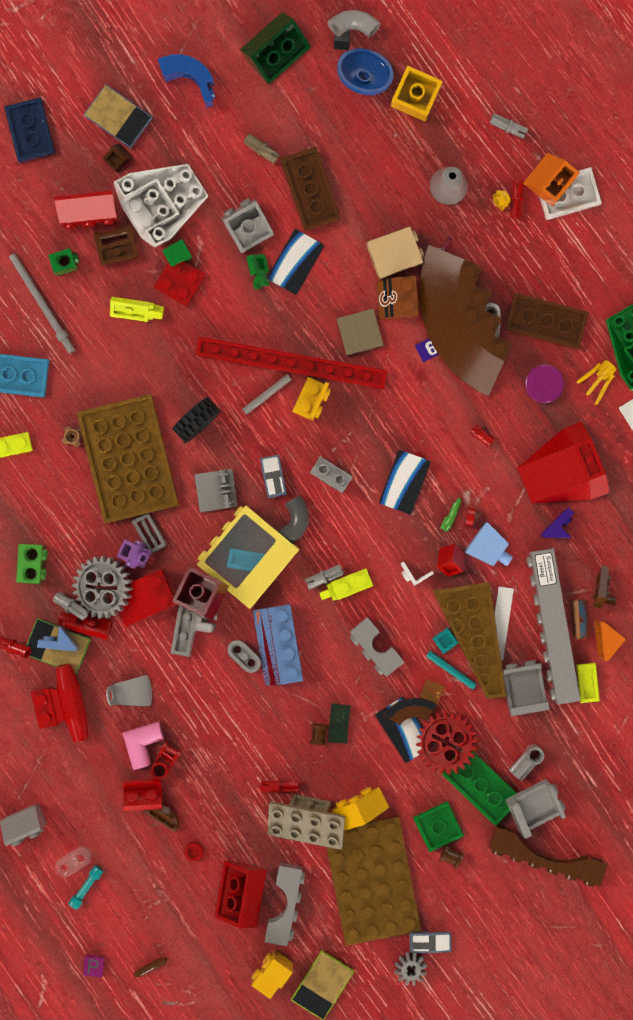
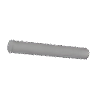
[242,374,292,415]

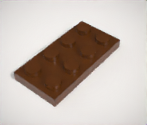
[280,147,341,232]
[504,293,589,350]

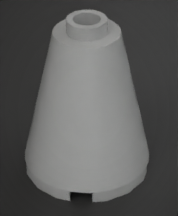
[430,167,468,205]

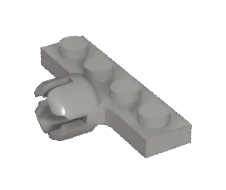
[170,606,217,657]

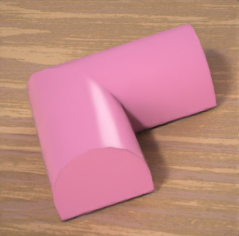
[122,721,165,770]

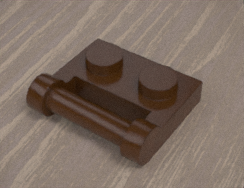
[94,224,139,266]

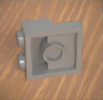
[221,198,274,253]

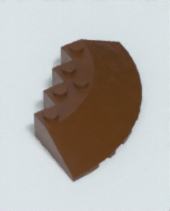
[419,245,512,396]

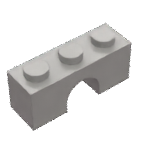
[349,617,404,677]

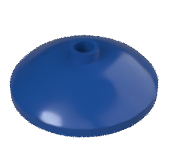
[337,48,394,95]

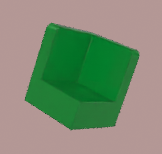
[162,239,193,267]

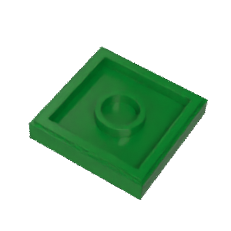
[413,801,464,853]

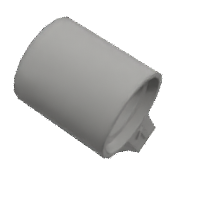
[509,744,544,781]

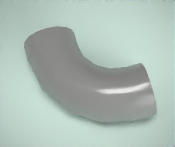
[328,10,381,38]

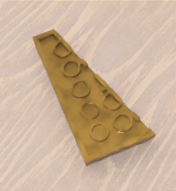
[432,582,506,699]

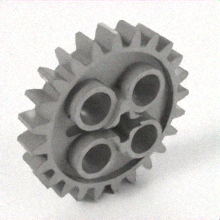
[72,556,133,619]

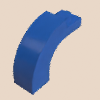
[158,54,215,108]

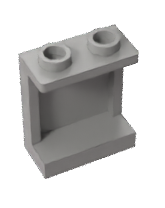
[502,660,550,716]
[505,779,566,839]

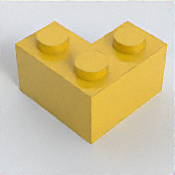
[330,787,389,831]
[251,949,293,999]

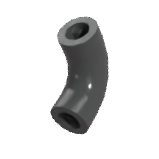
[277,495,309,544]

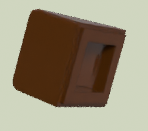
[103,143,132,172]

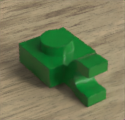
[246,254,270,290]

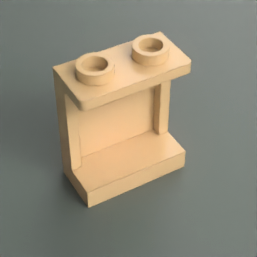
[366,227,425,281]

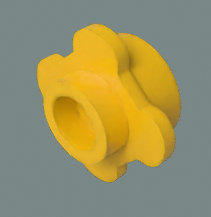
[493,190,511,211]

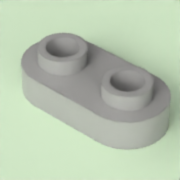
[228,640,261,673]

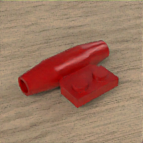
[31,663,88,742]

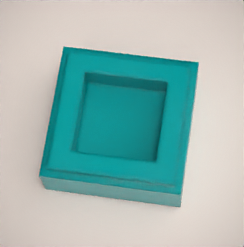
[432,627,458,654]

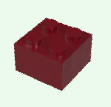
[172,567,229,621]

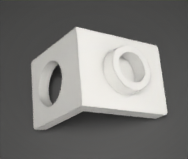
[400,562,434,586]

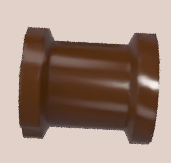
[310,723,328,745]
[439,845,464,869]

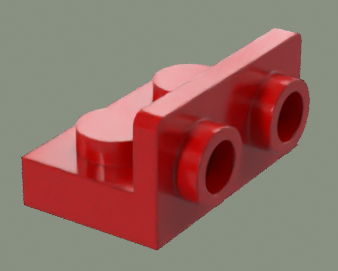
[122,778,163,811]

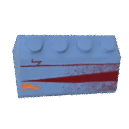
[253,604,303,686]

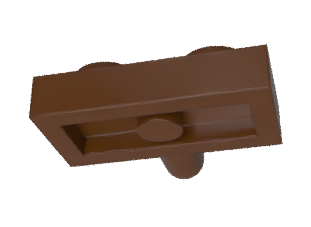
[593,565,616,609]

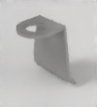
[106,675,152,706]

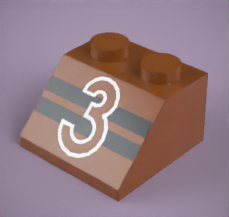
[377,276,418,320]

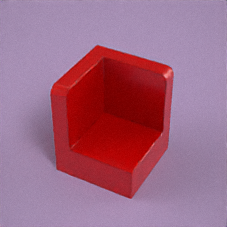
[437,543,466,577]

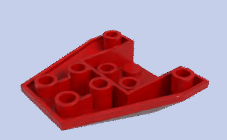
[517,422,610,503]

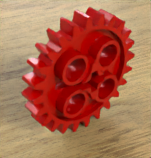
[416,711,479,775]

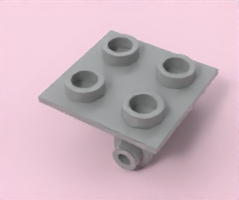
[194,469,238,512]

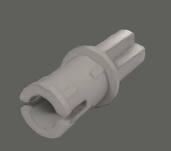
[490,113,528,139]
[305,565,343,590]
[53,592,89,620]

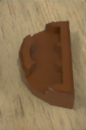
[144,805,180,833]

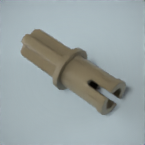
[244,134,280,165]

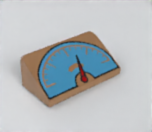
[571,599,588,639]

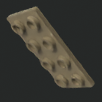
[267,794,345,850]

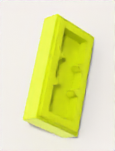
[576,662,600,703]

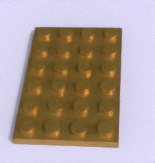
[77,394,179,524]
[327,816,421,946]

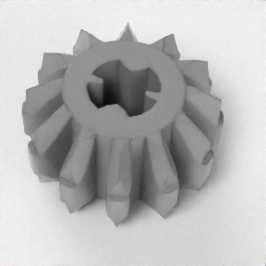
[395,952,427,986]

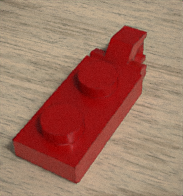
[58,612,113,640]

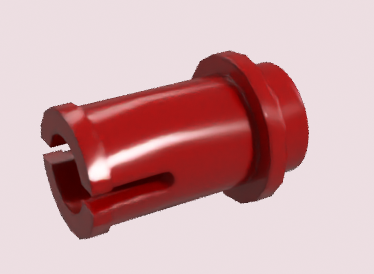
[470,424,495,447]

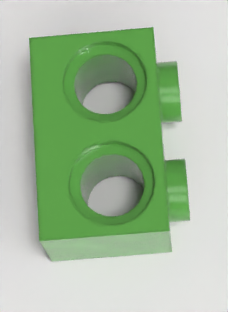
[16,544,48,584]

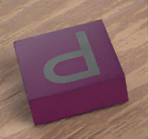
[83,955,105,977]

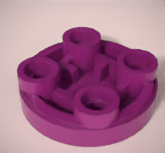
[525,365,564,403]

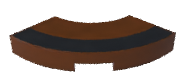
[384,698,437,726]

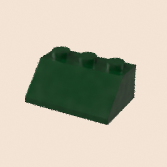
[240,12,311,85]

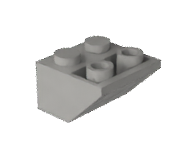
[0,803,47,847]

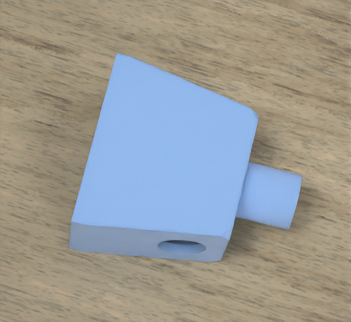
[464,522,513,566]

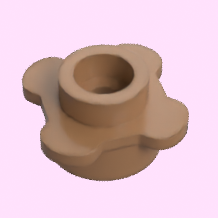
[62,426,82,447]

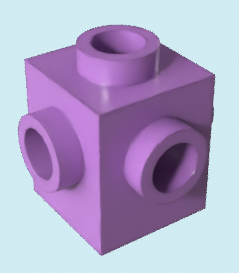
[117,539,152,569]

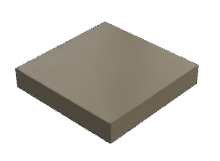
[337,309,383,356]

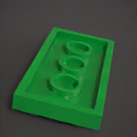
[443,748,517,826]

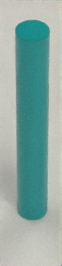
[426,651,477,690]

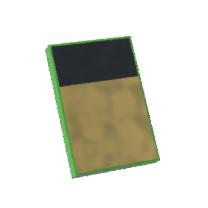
[26,618,91,675]

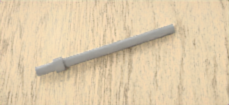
[9,253,75,354]

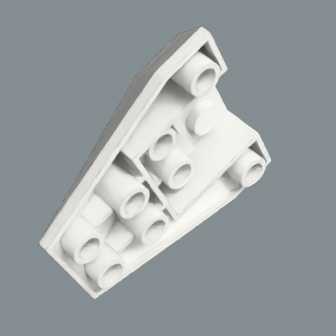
[114,164,208,247]

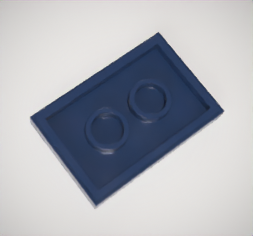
[4,97,56,163]

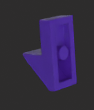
[539,508,574,538]

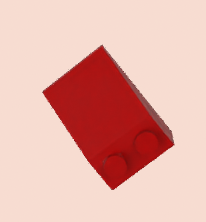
[111,569,176,627]

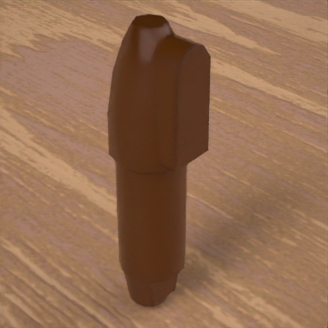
[134,957,168,977]

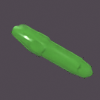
[441,498,461,532]

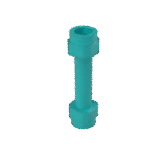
[68,865,104,910]

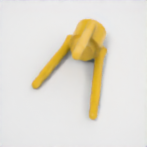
[577,360,617,405]

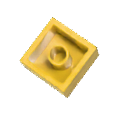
[391,66,443,122]

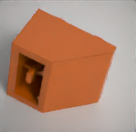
[523,153,580,207]

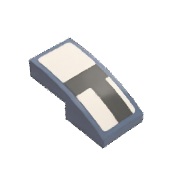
[260,455,287,499]
[410,931,451,953]

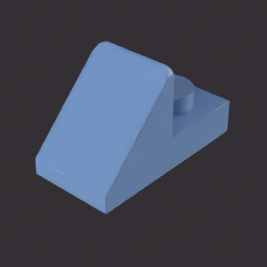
[37,625,79,652]

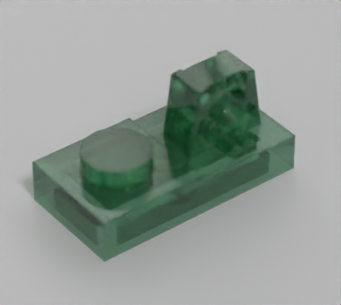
[328,703,350,744]

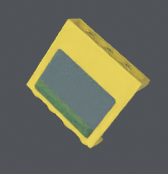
[197,505,300,609]

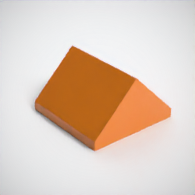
[594,620,626,661]

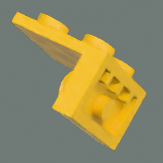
[292,377,331,421]

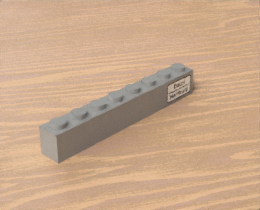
[526,548,580,705]

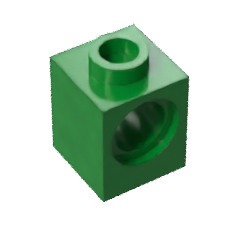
[48,248,80,276]

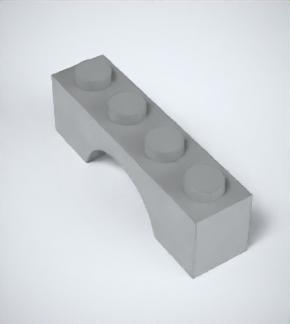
[265,862,305,946]

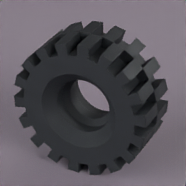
[172,397,221,444]

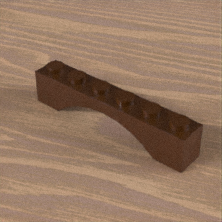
[488,825,608,887]

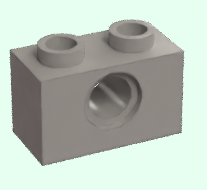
[310,456,352,493]

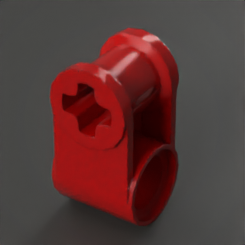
[151,741,182,780]

